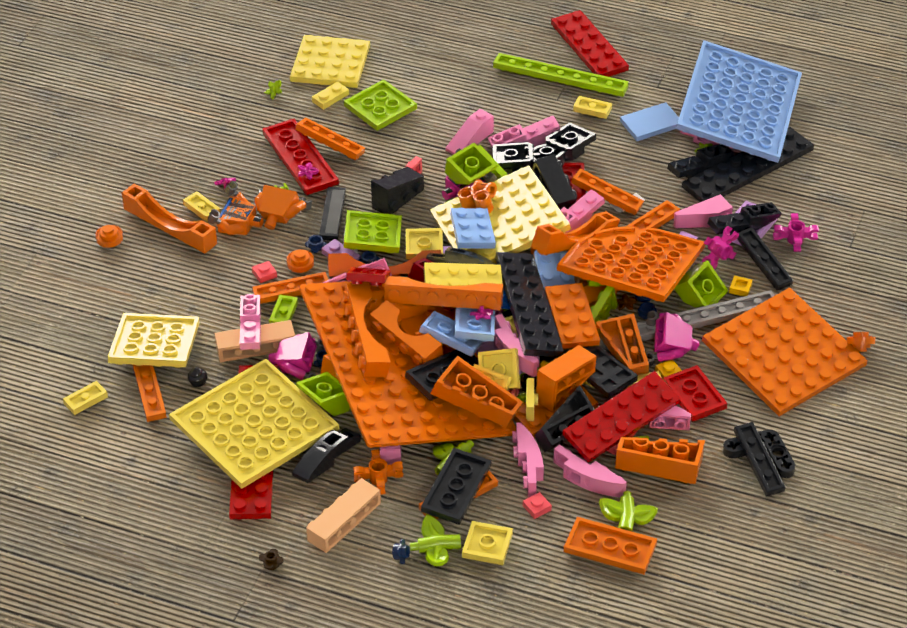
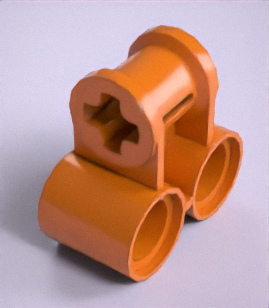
[458,180,497,213]

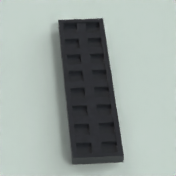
[682,127,814,202]
[495,252,564,357]
[503,310,638,399]

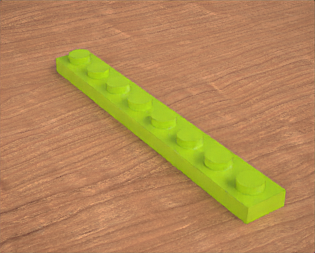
[493,53,629,97]

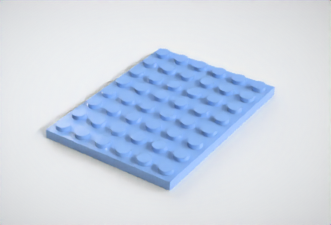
[676,40,802,163]

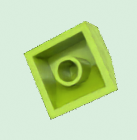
[445,143,498,184]
[674,260,729,308]
[296,372,350,416]

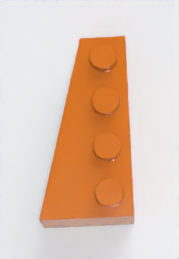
[430,356,523,427]
[615,437,705,484]

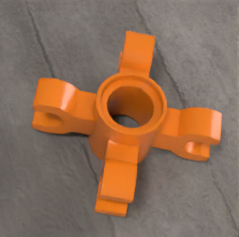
[353,449,403,495]

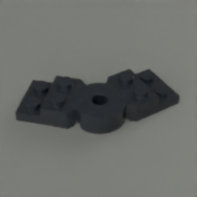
[493,123,596,173]

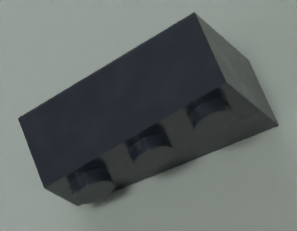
[532,154,577,210]
[371,167,424,214]
[534,385,595,453]

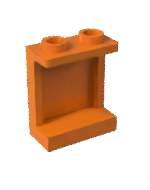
[394,303,442,343]

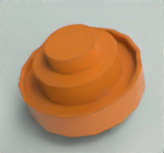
[95,225,123,248]
[286,249,314,273]
[846,332,876,352]

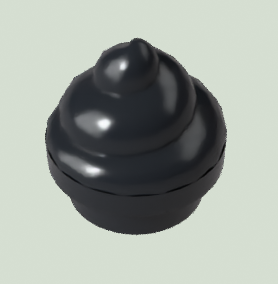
[188,367,207,387]

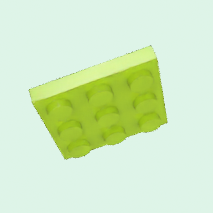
[344,79,417,131]
[343,210,402,253]

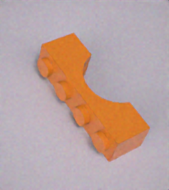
[370,300,443,366]

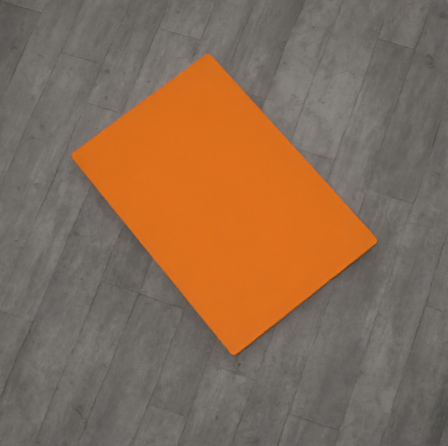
[299,281,516,448]

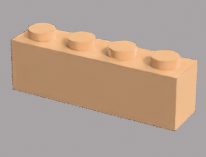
[215,320,295,362]
[306,478,381,553]

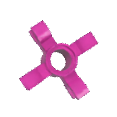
[773,213,819,252]
[702,226,739,270]

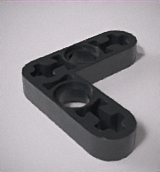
[723,429,796,478]

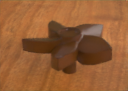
[617,294,637,311]

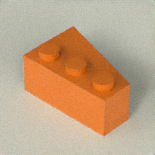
[596,313,649,375]
[536,345,597,412]

